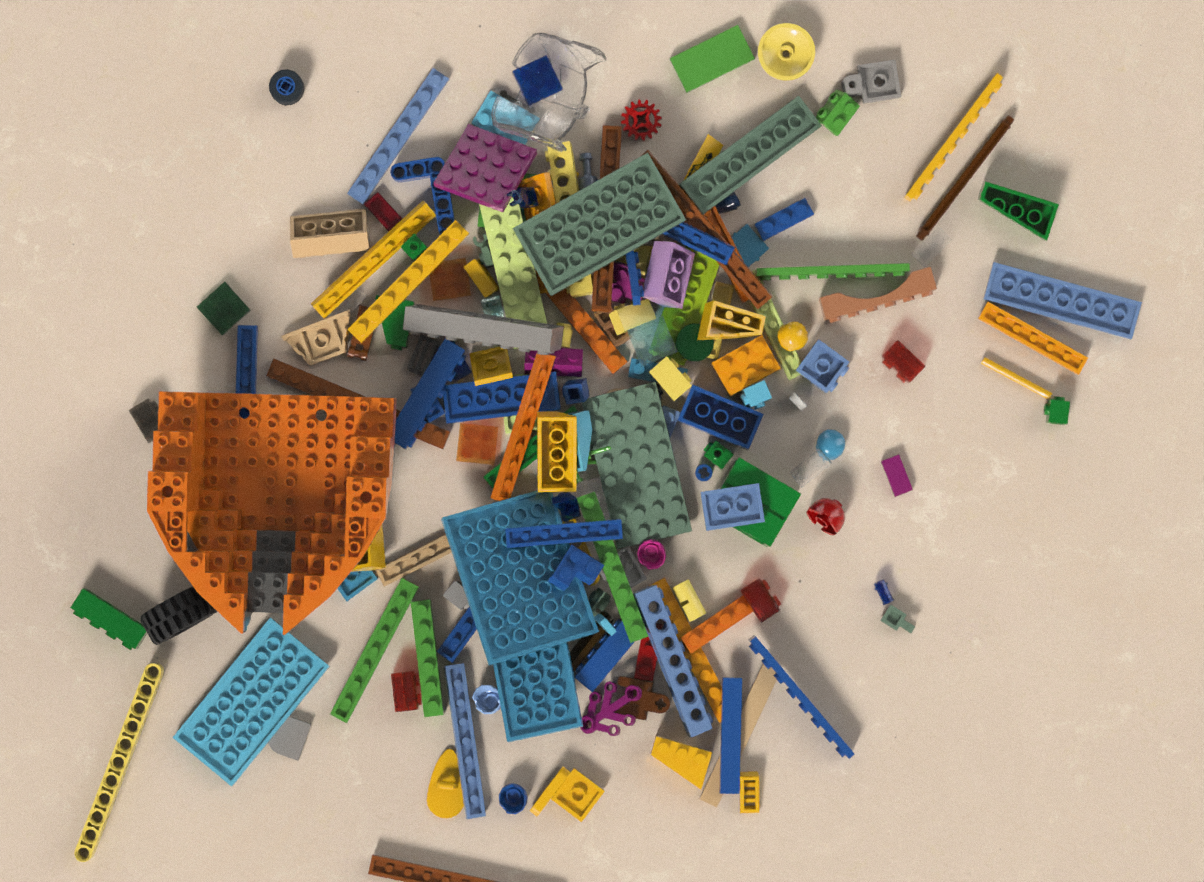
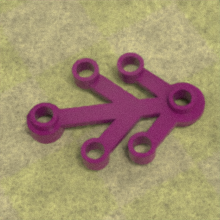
[580,681,642,736]

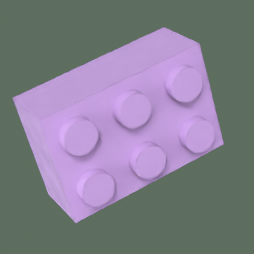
[643,241,695,309]

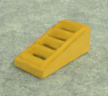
[739,771,759,813]

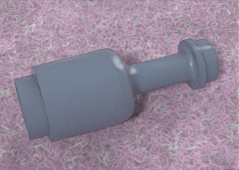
[579,153,598,190]

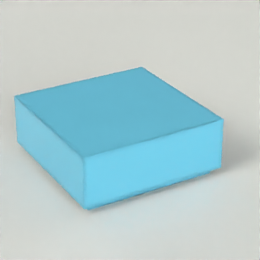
[594,613,617,636]

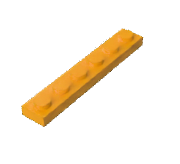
[978,302,1088,375]

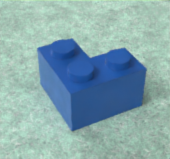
[548,545,604,591]

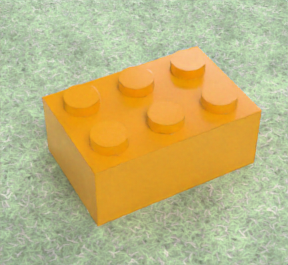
[711,335,781,397]

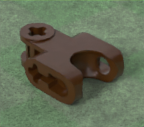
[614,676,670,721]

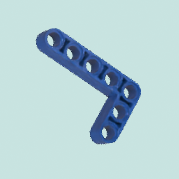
[390,157,457,251]

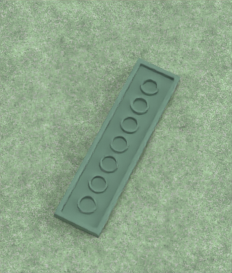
[679,96,822,214]

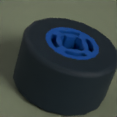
[269,69,304,106]

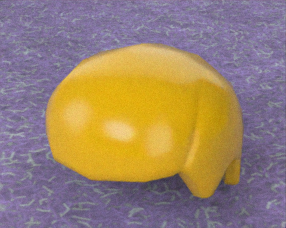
[778,321,808,352]

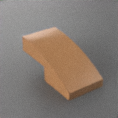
[594,307,632,348]

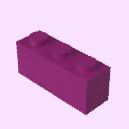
[524,348,583,377]

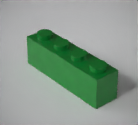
[70,588,148,650]

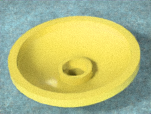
[758,23,815,81]

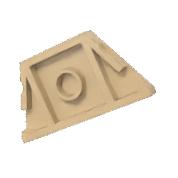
[281,310,350,366]

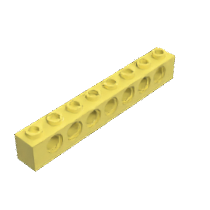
[545,141,593,298]

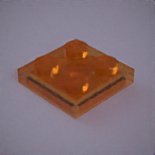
[430,258,471,302]
[456,423,499,465]

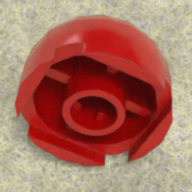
[806,498,845,536]

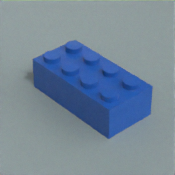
[677,385,764,450]

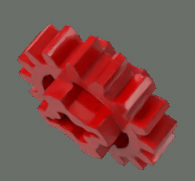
[621,99,662,142]

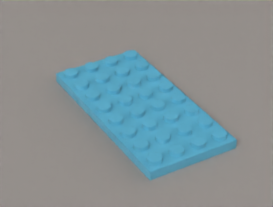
[173,618,330,787]

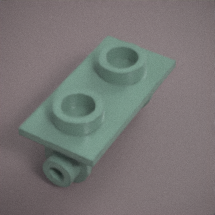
[589,587,611,622]

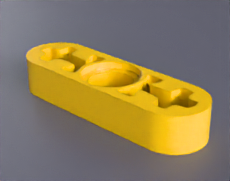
[529,766,570,816]

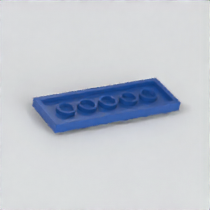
[443,372,561,424]

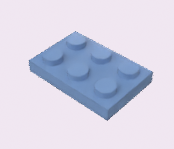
[700,483,765,531]

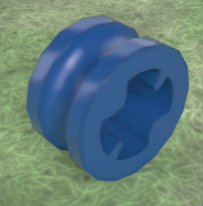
[695,464,713,481]

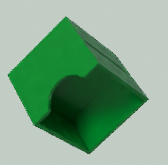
[719,457,801,547]

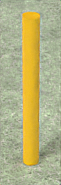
[981,357,1052,400]

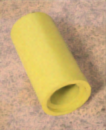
[672,579,706,622]

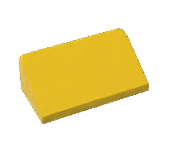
[464,259,500,298]

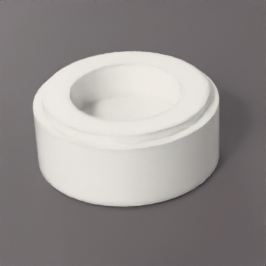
[789,392,807,410]

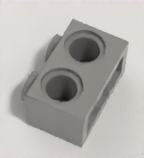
[443,580,470,610]

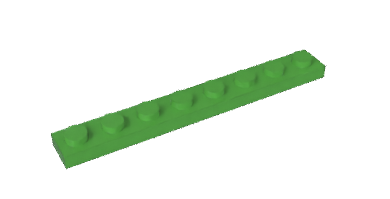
[755,263,910,281]
[577,491,648,643]
[330,578,419,723]

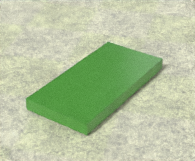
[670,25,755,93]

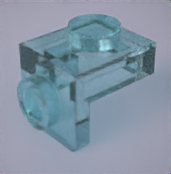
[481,296,505,317]

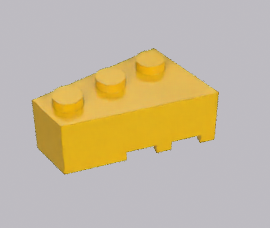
[697,301,766,340]
[651,735,712,789]

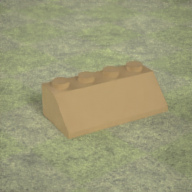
[290,209,369,258]

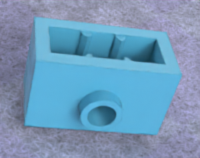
[740,380,772,410]

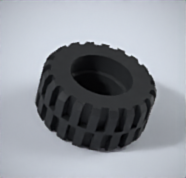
[140,586,218,645]

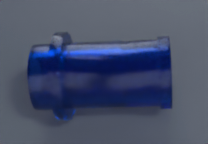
[874,579,894,605]

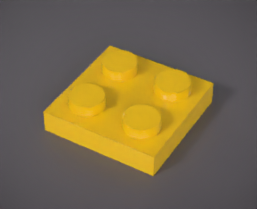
[469,346,513,386]
[551,768,605,822]

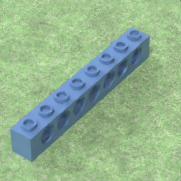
[633,585,713,737]

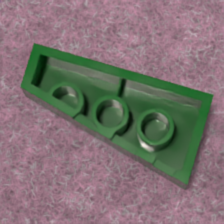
[977,181,1059,241]

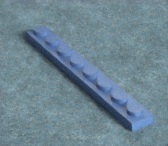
[347,68,449,205]
[444,663,486,819]

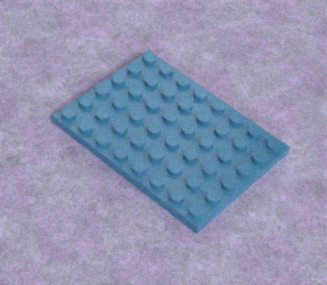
[441,490,599,666]

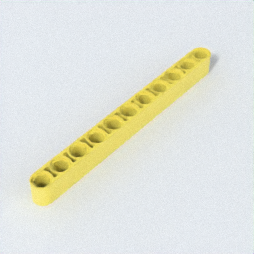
[74,663,164,862]

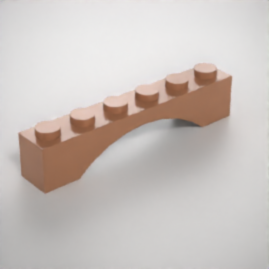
[819,267,937,323]

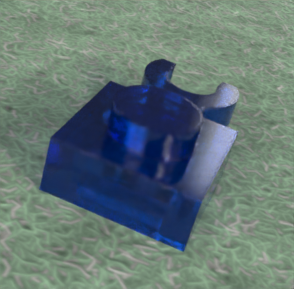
[506,187,539,208]

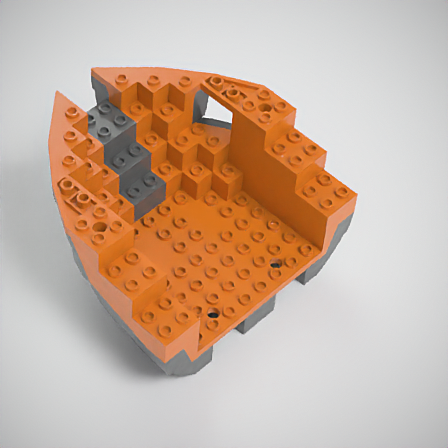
[147,391,396,635]

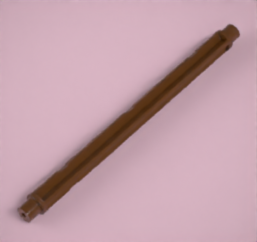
[916,115,1014,241]

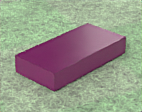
[881,454,913,497]

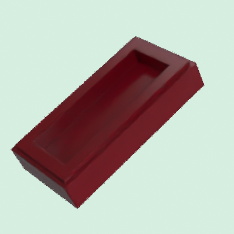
[364,192,403,232]

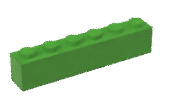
[411,599,445,717]

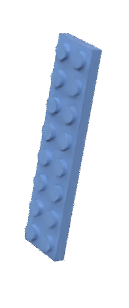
[983,262,1142,340]

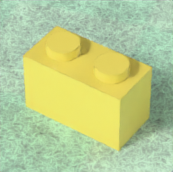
[609,299,657,335]
[649,357,692,401]

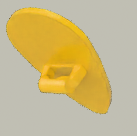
[427,749,464,818]

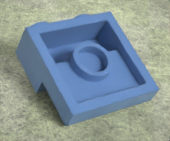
[795,339,849,393]

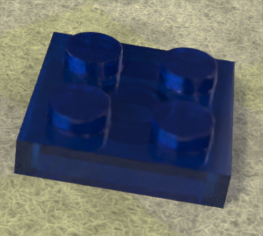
[512,55,563,107]

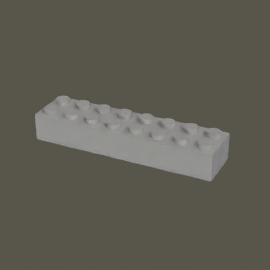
[403,304,564,355]

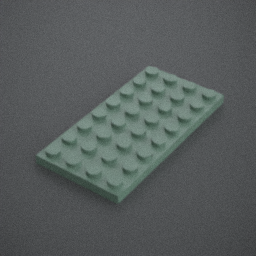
[513,153,686,296]
[582,382,692,549]

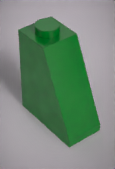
[375,295,415,351]

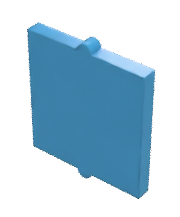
[732,224,769,267]

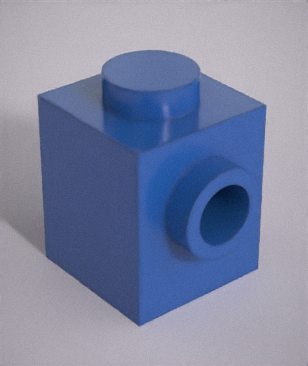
[562,378,590,404]

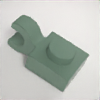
[473,234,494,268]
[880,604,915,633]

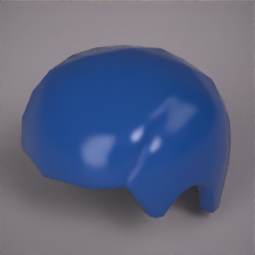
[499,783,528,814]

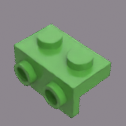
[816,90,860,136]

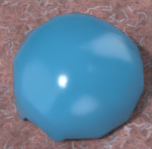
[816,429,845,460]

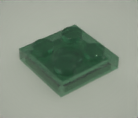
[197,282,251,336]

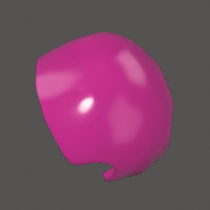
[637,539,666,570]

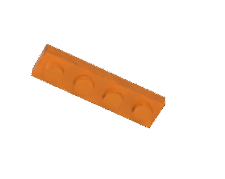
[679,596,753,654]

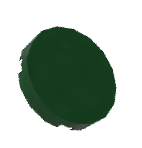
[675,323,714,362]

